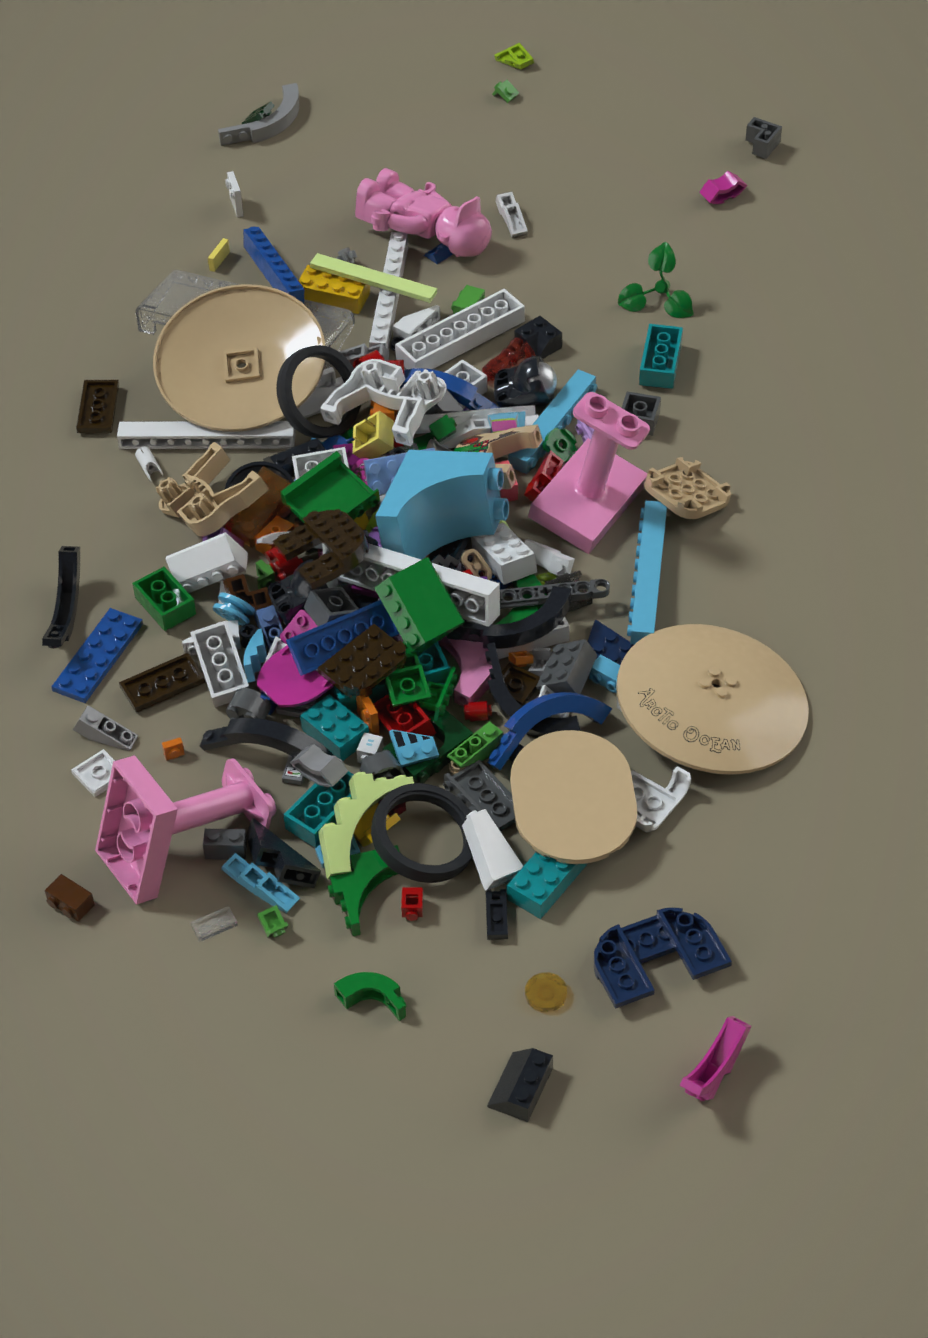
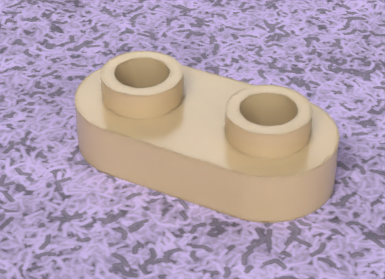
[461,549,492,580]

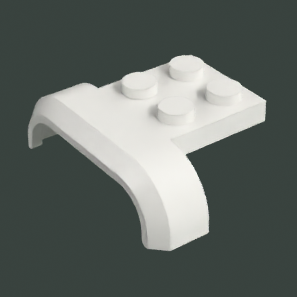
[631,766,691,832]

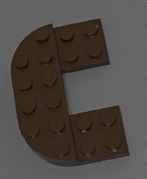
[273,509,369,590]

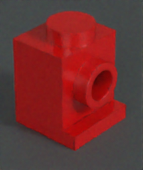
[401,887,423,921]

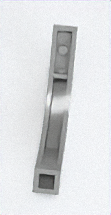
[218,83,300,145]

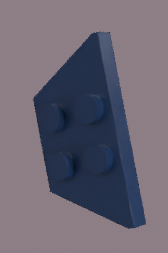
[587,620,634,665]

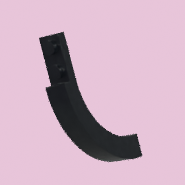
[42,546,80,649]
[447,586,572,649]
[485,643,581,738]
[199,718,335,758]

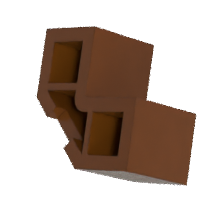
[223,574,272,610]

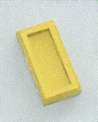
[208,238,230,272]

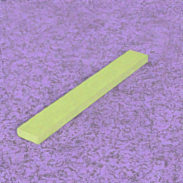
[310,253,437,303]

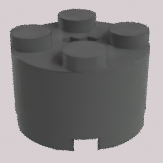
[226,688,271,722]
[359,750,405,781]

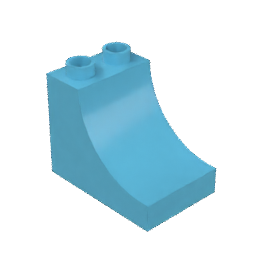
[375,450,509,560]

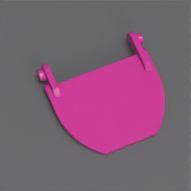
[257,645,334,707]

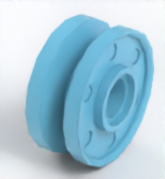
[213,592,255,626]

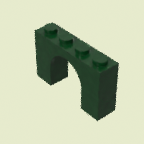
[383,710,473,783]

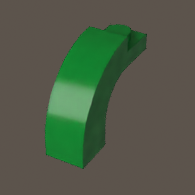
[334,972,407,1021]

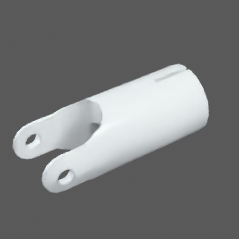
[135,447,163,482]

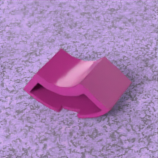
[699,171,748,204]

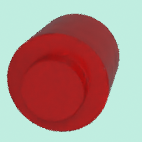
[464,701,492,722]

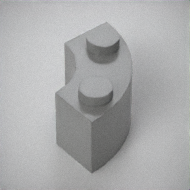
[290,744,348,787]

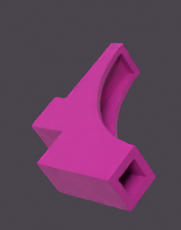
[679,1016,752,1101]

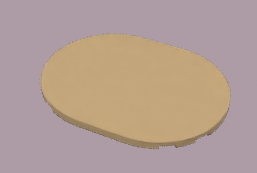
[510,730,637,864]

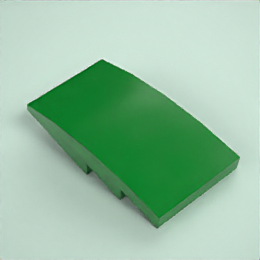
[383,642,431,707]

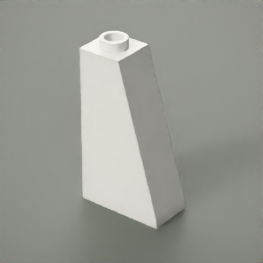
[462,809,523,891]

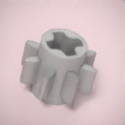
[336,248,357,264]

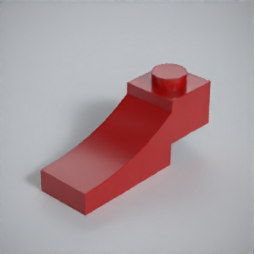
[524,450,564,502]

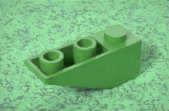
[447,721,504,768]

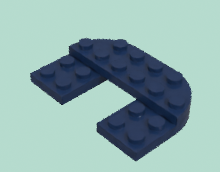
[594,907,732,1009]

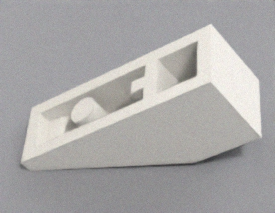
[393,305,440,339]

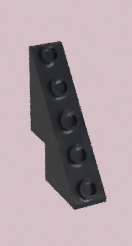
[246,818,321,888]

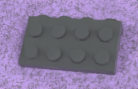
[443,760,516,832]

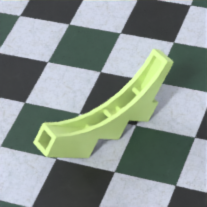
[318,772,414,880]

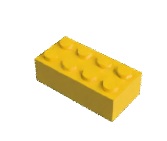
[298,265,370,314]

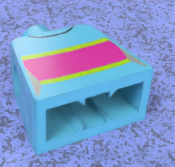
[488,411,526,433]

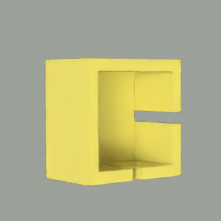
[353,411,394,459]

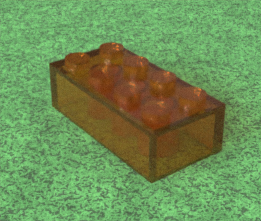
[222,466,291,548]

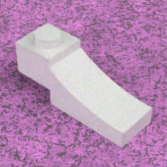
[495,192,528,237]
[525,539,575,578]

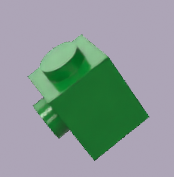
[429,414,457,443]

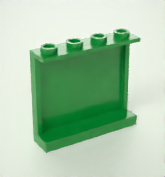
[280,451,380,522]

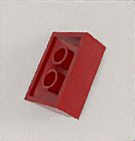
[373,694,436,736]

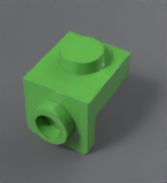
[492,80,519,103]
[255,559,275,589]
[257,905,289,938]

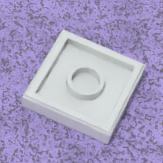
[71,749,115,797]

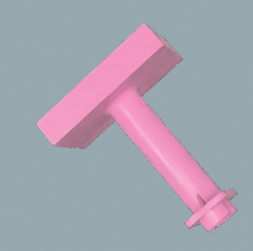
[528,392,650,554]
[95,755,276,905]

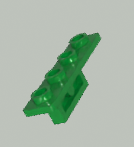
[419,666,458,722]

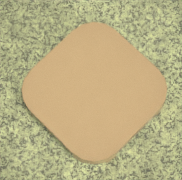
[644,457,731,519]

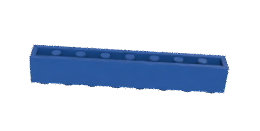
[243,227,304,304]

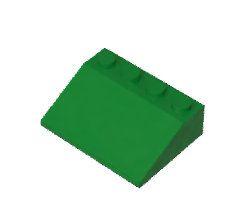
[374,557,465,653]

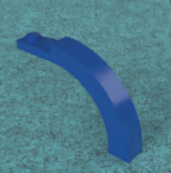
[400,368,500,410]
[487,692,612,770]

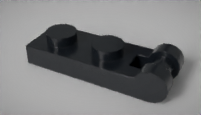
[485,889,508,940]

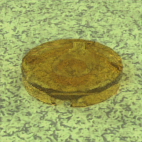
[525,972,567,1012]

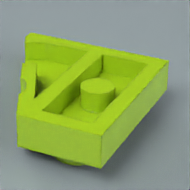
[494,43,534,69]

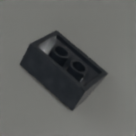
[263,438,325,478]
[487,1048,553,1122]

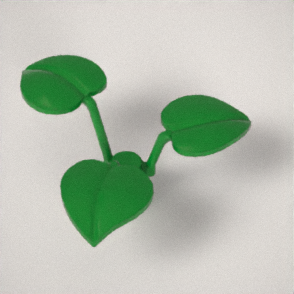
[618,242,694,318]

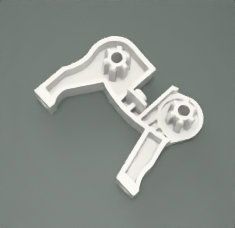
[320,359,447,446]

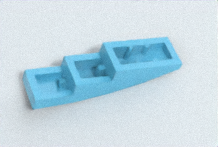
[244,628,267,683]
[221,853,300,913]

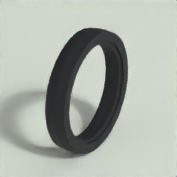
[276,345,361,439]
[371,783,473,883]

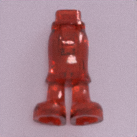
[481,337,536,382]

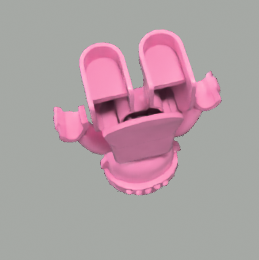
[355,168,492,257]

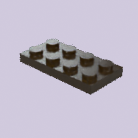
[76,380,119,433]
[119,653,205,713]

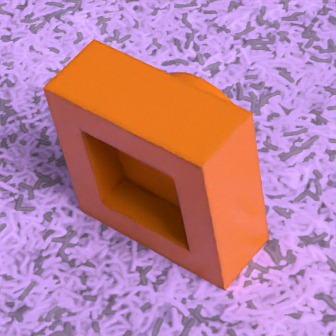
[509,651,533,667]
[162,737,185,761]

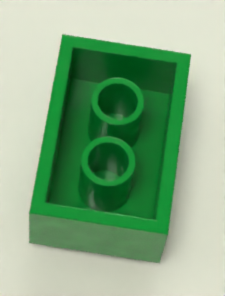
[132,566,196,631]

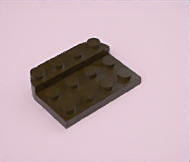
[317,624,406,698]

